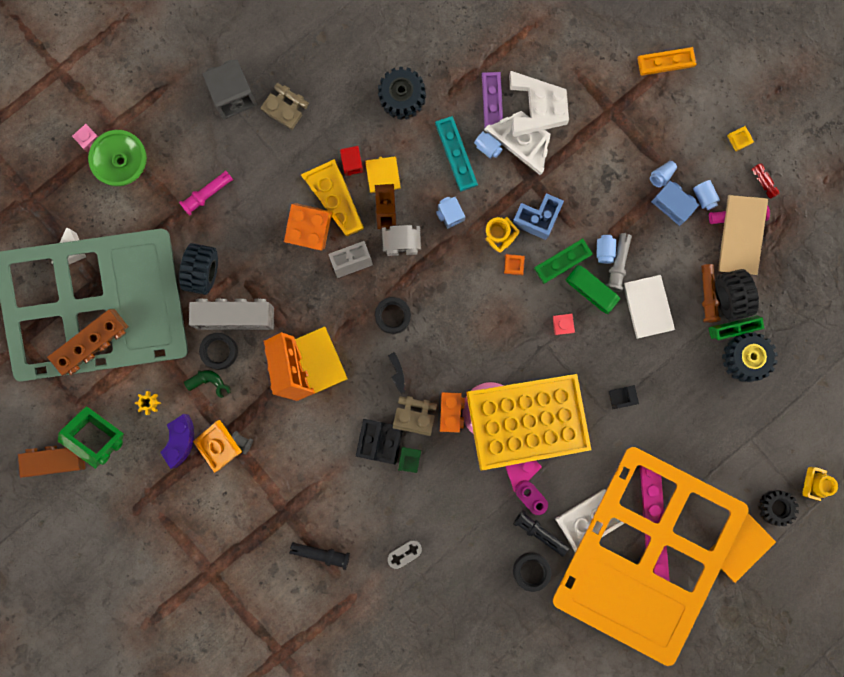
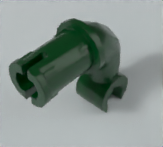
[184,370,231,398]

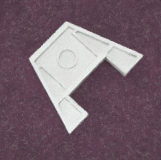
[509,71,569,137]

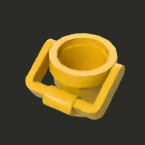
[485,217,519,252]
[802,467,838,501]

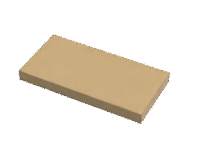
[718,195,768,275]

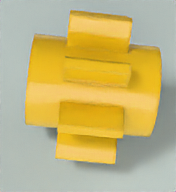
[135,391,161,415]

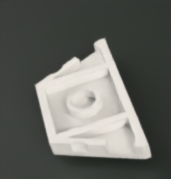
[484,111,551,175]

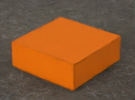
[504,254,525,276]

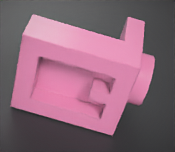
[72,124,98,153]

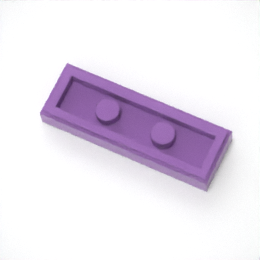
[482,72,503,129]

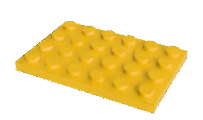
[466,374,591,470]

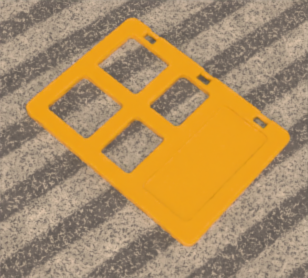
[553,447,748,666]

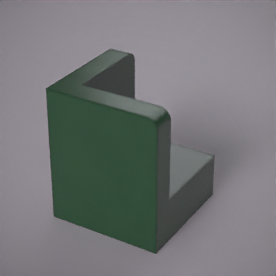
[398,447,421,473]

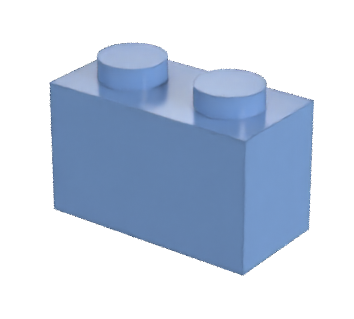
[651,181,699,226]

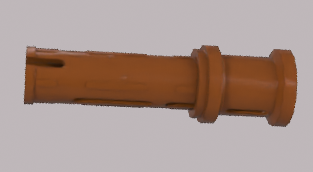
[701,264,721,323]

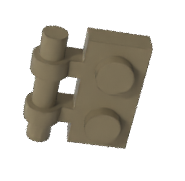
[260,83,309,130]
[393,396,437,436]

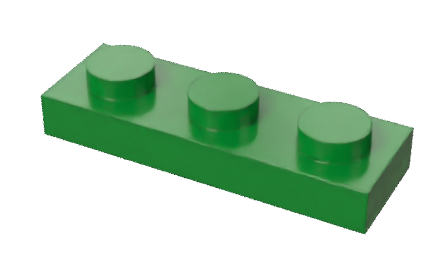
[534,239,593,284]

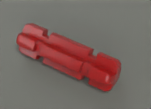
[752,163,780,199]

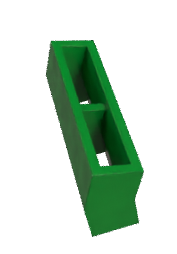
[708,315,764,340]

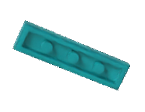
[435,116,478,192]

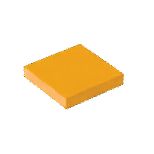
[193,420,242,473]

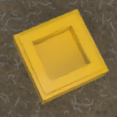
[727,126,754,152]

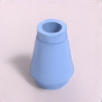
[650,161,677,187]

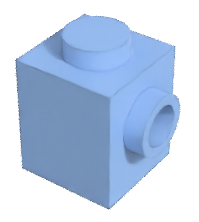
[436,197,465,229]

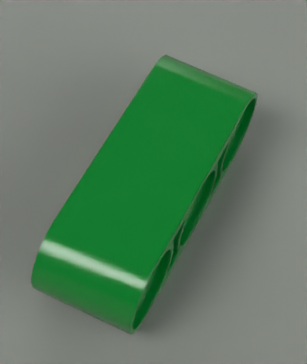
[565,265,620,314]

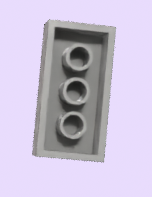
[189,299,274,330]

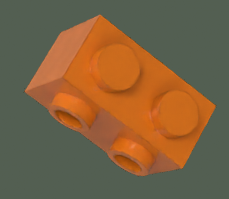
[440,392,465,433]

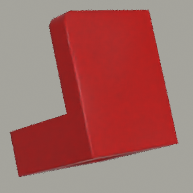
[340,146,363,176]

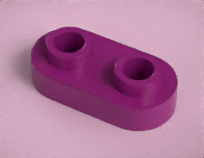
[515,480,548,515]

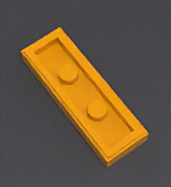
[637,47,697,76]

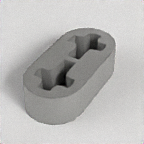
[388,540,422,569]

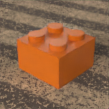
[284,203,332,250]

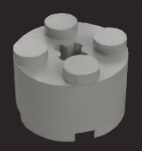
[382,225,421,256]

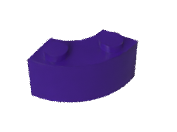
[160,414,194,469]

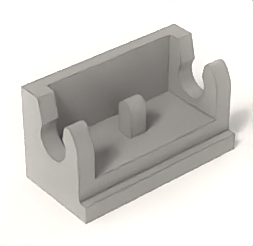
[328,241,373,278]

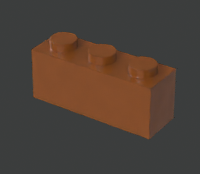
[18,446,86,478]

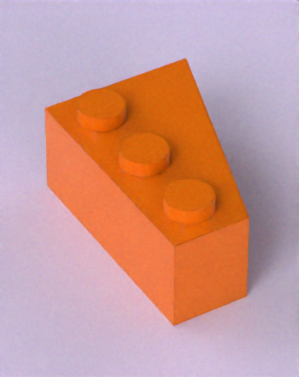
[264,332,315,401]

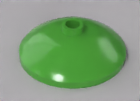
[88,130,147,186]

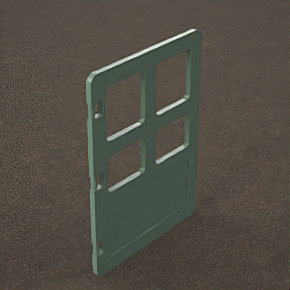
[0,229,188,381]

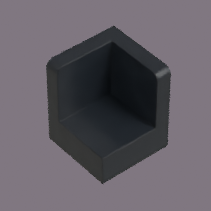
[609,385,639,409]

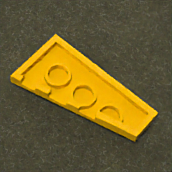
[301,159,364,236]

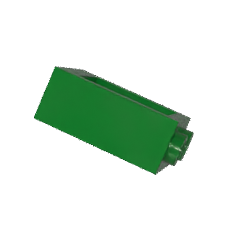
[58,406,124,469]

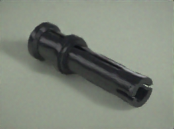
[513,510,569,557]
[289,542,350,570]

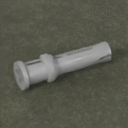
[606,233,632,292]

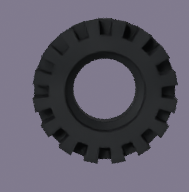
[758,490,799,526]

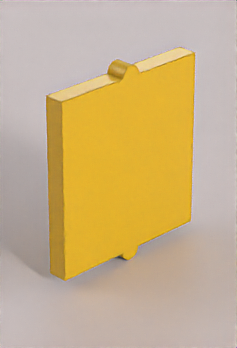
[365,156,401,193]

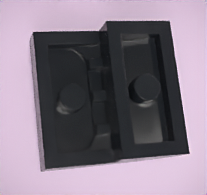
[388,352,405,395]
[355,419,403,465]

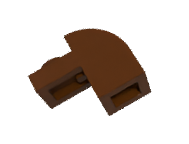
[375,184,396,229]

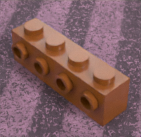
[47,309,129,376]

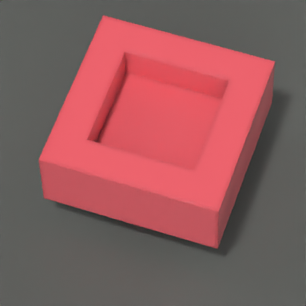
[552,314,575,335]

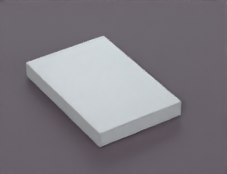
[623,275,675,339]
[555,489,624,552]

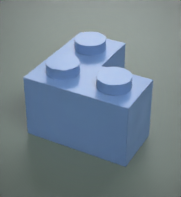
[512,193,564,240]

